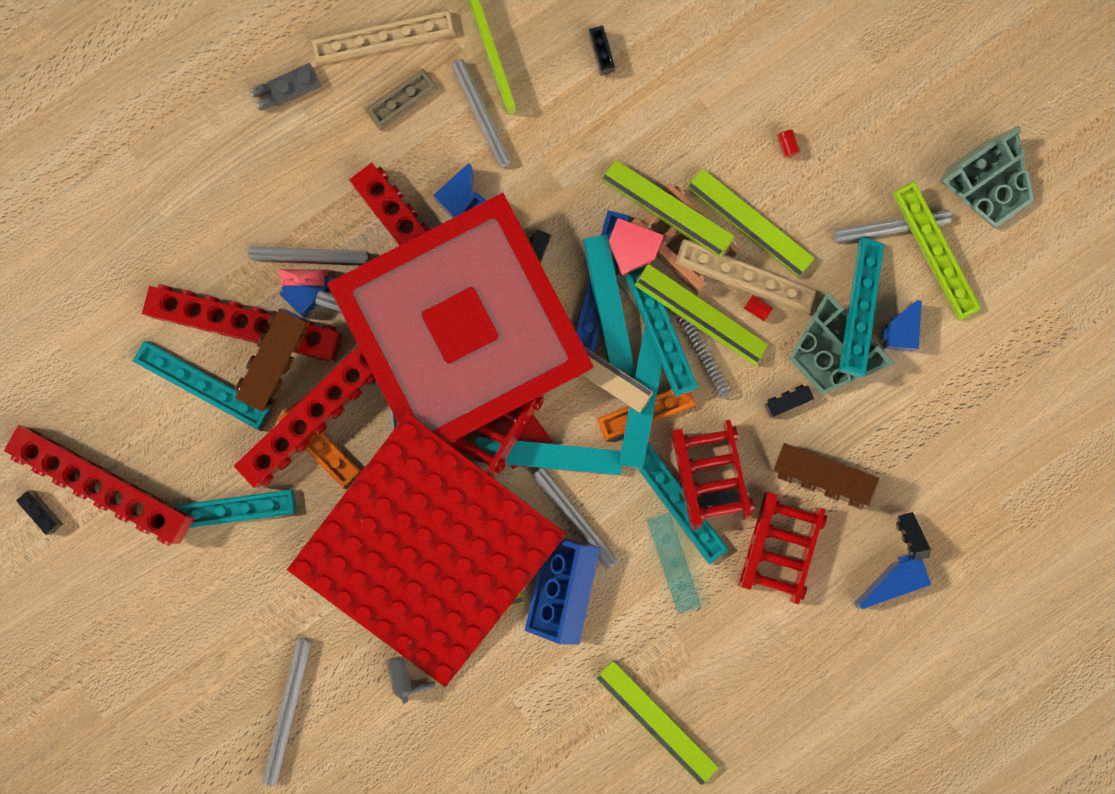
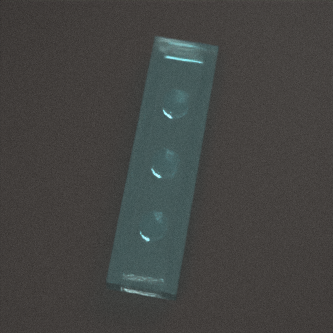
[647,512,702,614]

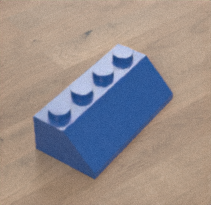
[525,538,600,645]

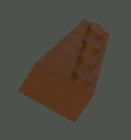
[235,308,311,412]
[773,443,879,510]

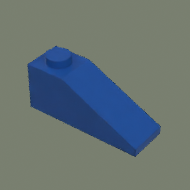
[854,553,932,609]

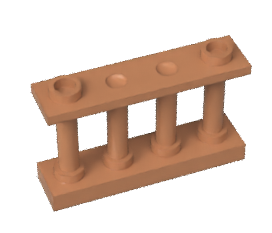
[631,183,740,294]

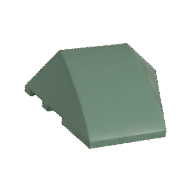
[940,126,1034,228]
[789,291,895,394]

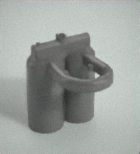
[386,656,436,704]

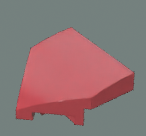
[609,218,664,276]
[279,269,332,286]

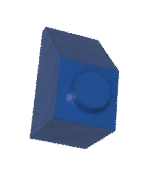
[433,163,474,218]
[279,277,334,318]
[880,300,922,352]

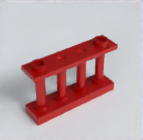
[449,395,545,478]
[671,420,754,530]
[738,492,827,605]

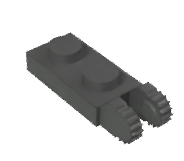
[251,63,322,111]

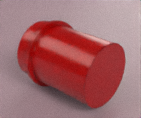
[777,129,800,158]
[744,295,773,322]

